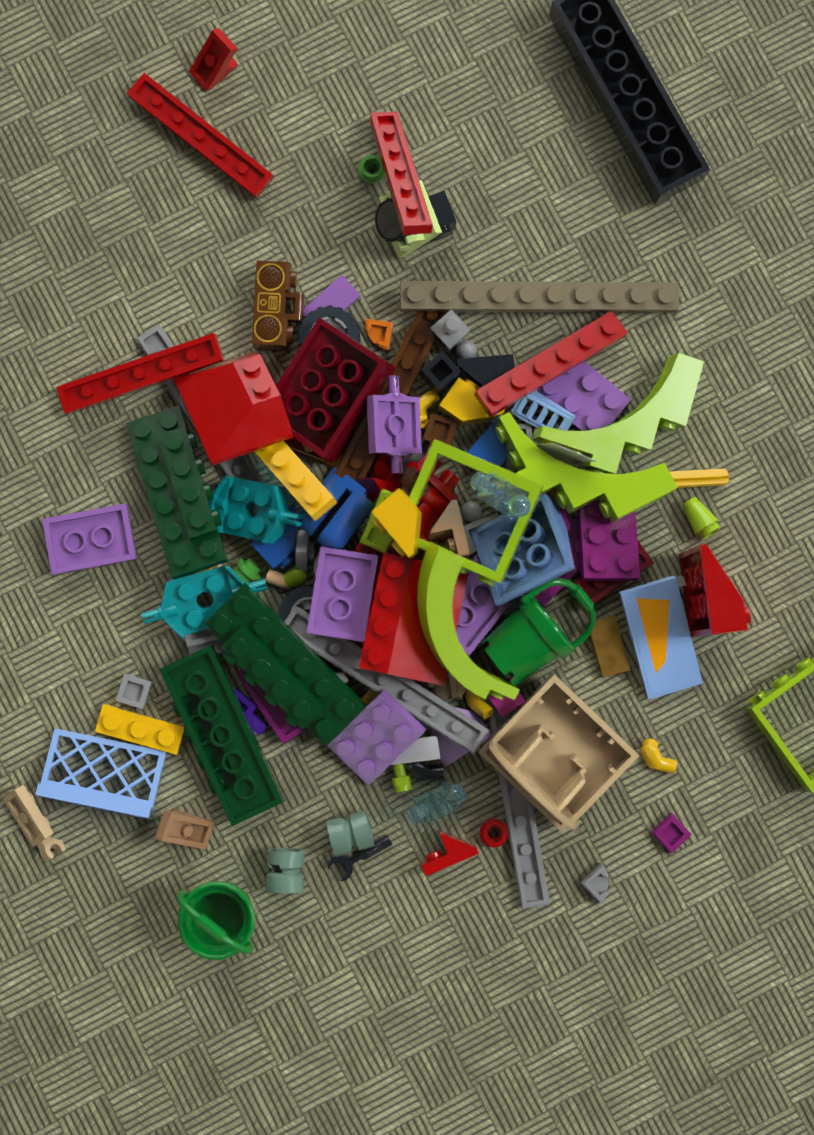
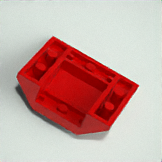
[174,352,293,466]

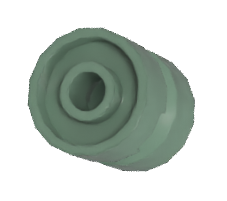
[326,810,375,857]
[266,848,304,893]

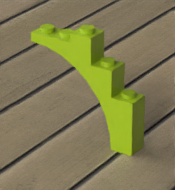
[532,353,704,474]
[495,412,678,524]

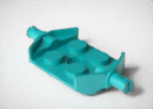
[210,476,303,544]
[142,564,268,638]

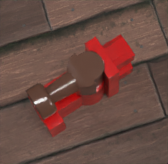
[400,453,460,541]

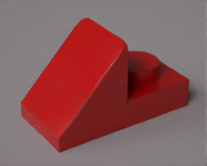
[188,28,238,92]
[357,454,404,503]
[421,830,479,876]

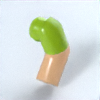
[265,565,308,590]

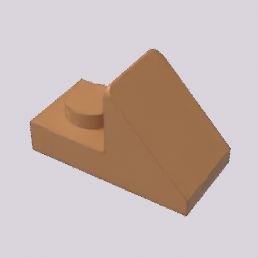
[428,499,470,559]
[155,809,215,849]

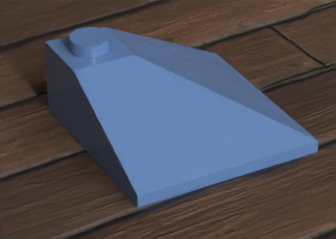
[470,493,575,606]

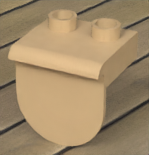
[478,673,639,832]

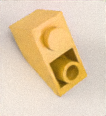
[439,378,505,426]
[371,489,421,558]

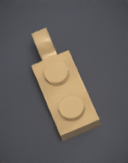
[3,785,65,862]

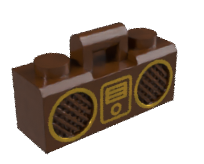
[252,260,305,351]

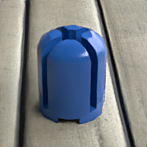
[298,467,378,549]

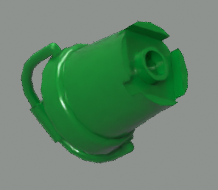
[480,578,596,686]
[177,881,255,960]

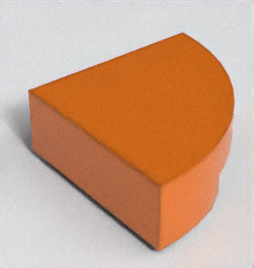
[365,318,393,352]

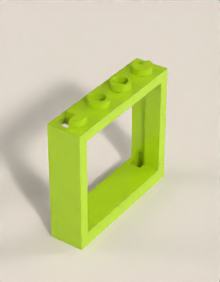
[409,439,544,586]
[745,657,814,793]

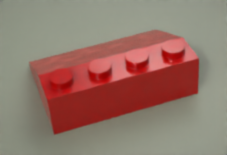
[678,544,751,637]
[359,552,469,686]

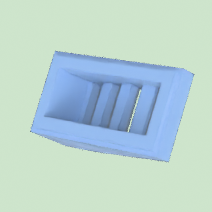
[511,391,576,431]

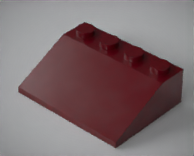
[276,317,397,462]

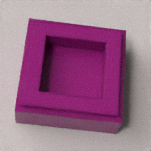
[650,813,692,854]

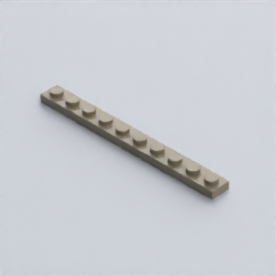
[400,281,679,313]

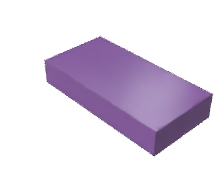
[304,275,361,318]

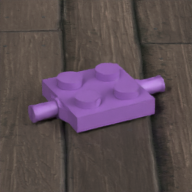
[367,376,422,474]

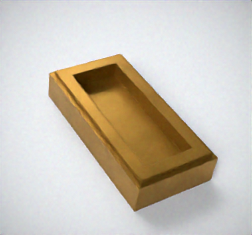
[586,615,630,678]

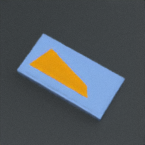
[619,575,703,700]

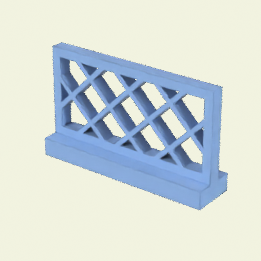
[35,729,167,820]

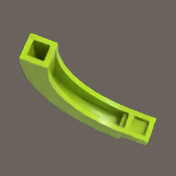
[417,541,520,700]

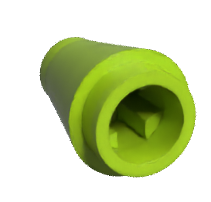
[682,497,721,540]

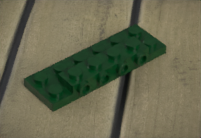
[126,406,229,579]
[204,583,367,746]
[159,644,285,826]

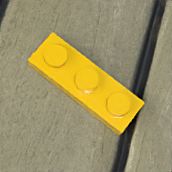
[95,704,185,755]

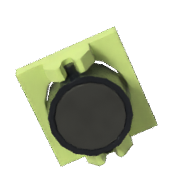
[375,180,442,258]

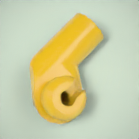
[419,389,440,429]
[465,689,494,720]
[641,738,677,774]

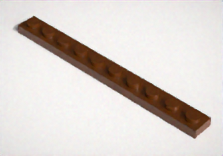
[314,312,448,539]

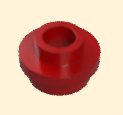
[479,818,508,848]

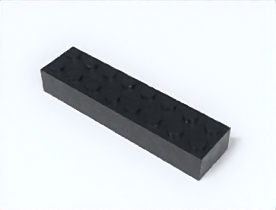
[549,0,710,205]

